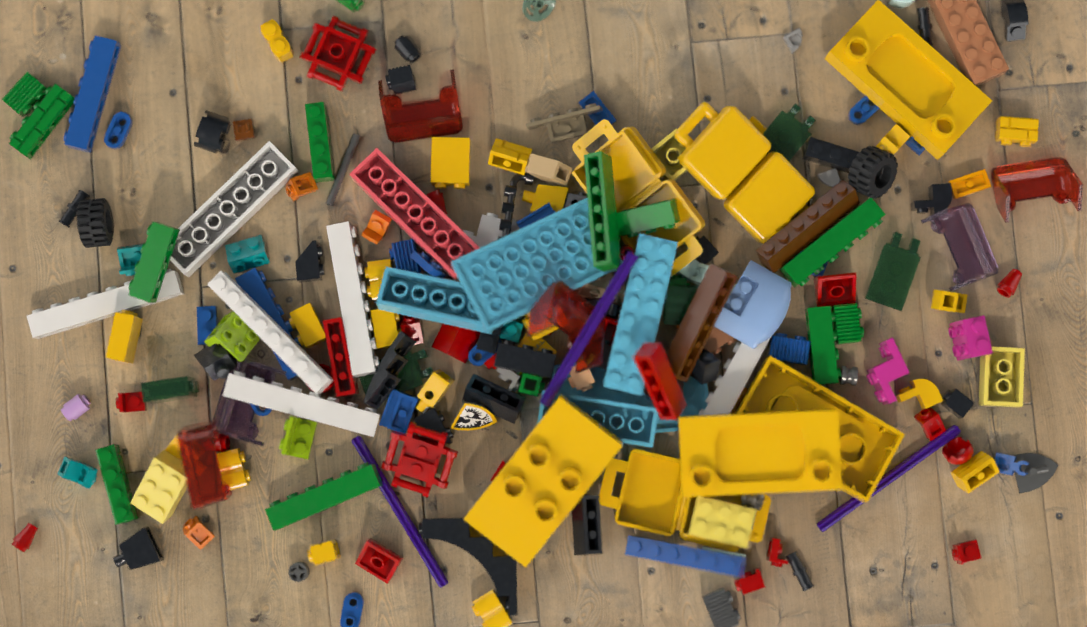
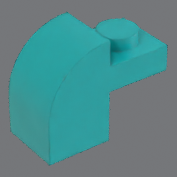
[57,456,98,489]

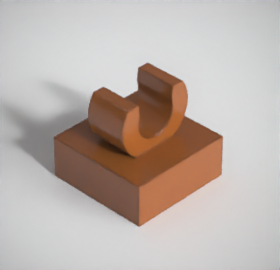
[233,119,255,141]

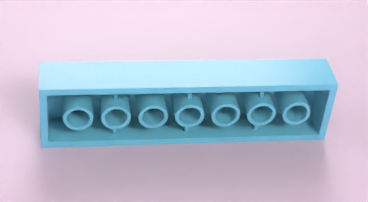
[603,234,678,396]

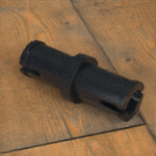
[917,7,933,46]
[59,189,90,228]
[785,551,814,592]

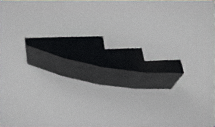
[363,331,417,410]

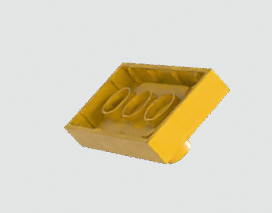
[824,0,992,160]
[735,356,905,502]
[678,409,842,497]

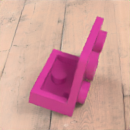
[948,315,993,361]

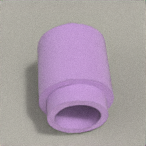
[61,394,91,421]

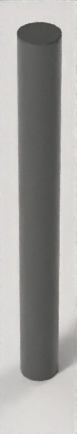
[326,133,360,206]

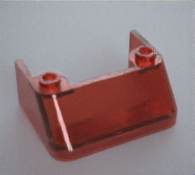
[378,69,463,143]
[991,157,1083,223]
[527,281,605,373]
[177,420,232,509]

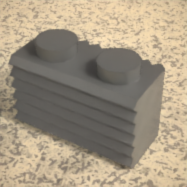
[702,588,741,627]

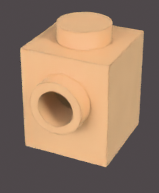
[567,361,595,392]

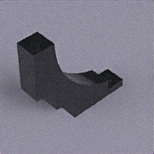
[419,518,518,616]

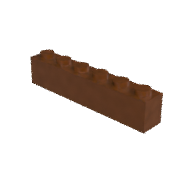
[756,180,860,273]
[666,263,738,382]

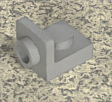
[497,368,521,392]

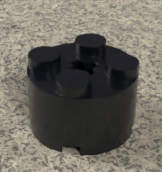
[194,110,231,154]

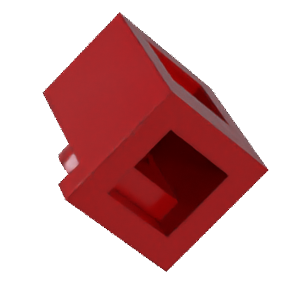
[734,568,765,595]

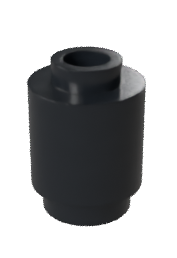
[394,35,422,64]

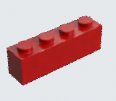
[323,317,359,397]
[633,343,687,420]

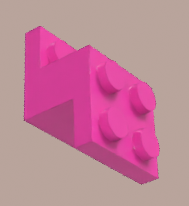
[866,337,910,405]

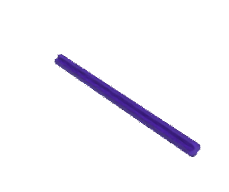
[540,252,638,407]
[816,425,961,532]
[351,436,448,588]

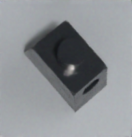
[194,343,237,381]
[113,527,164,570]

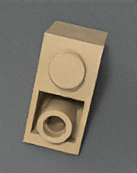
[525,154,572,186]

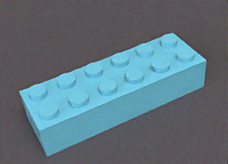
[376,267,492,334]
[537,390,658,448]

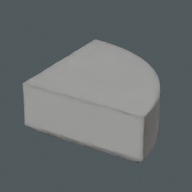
[783,28,802,54]
[817,168,840,188]

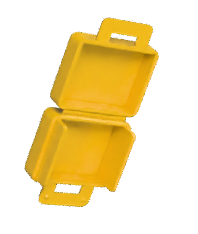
[674,102,815,244]
[572,120,705,277]
[599,449,771,552]

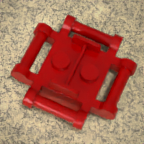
[299,16,377,92]
[381,422,458,498]

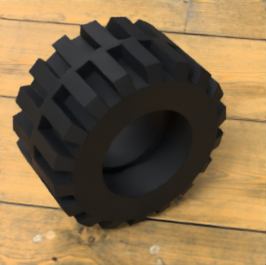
[848,146,898,199]
[77,198,114,248]

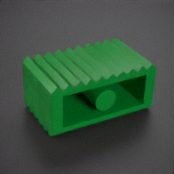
[2,71,47,117]
[832,303,864,345]

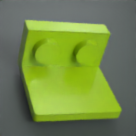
[204,311,261,362]
[279,416,318,460]

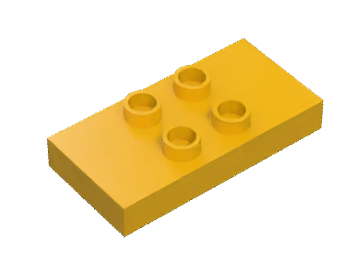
[464,394,623,568]

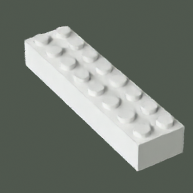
[170,141,299,277]

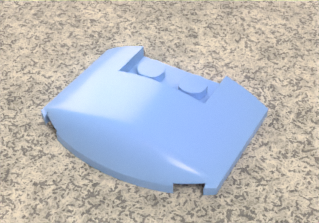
[714,260,791,349]

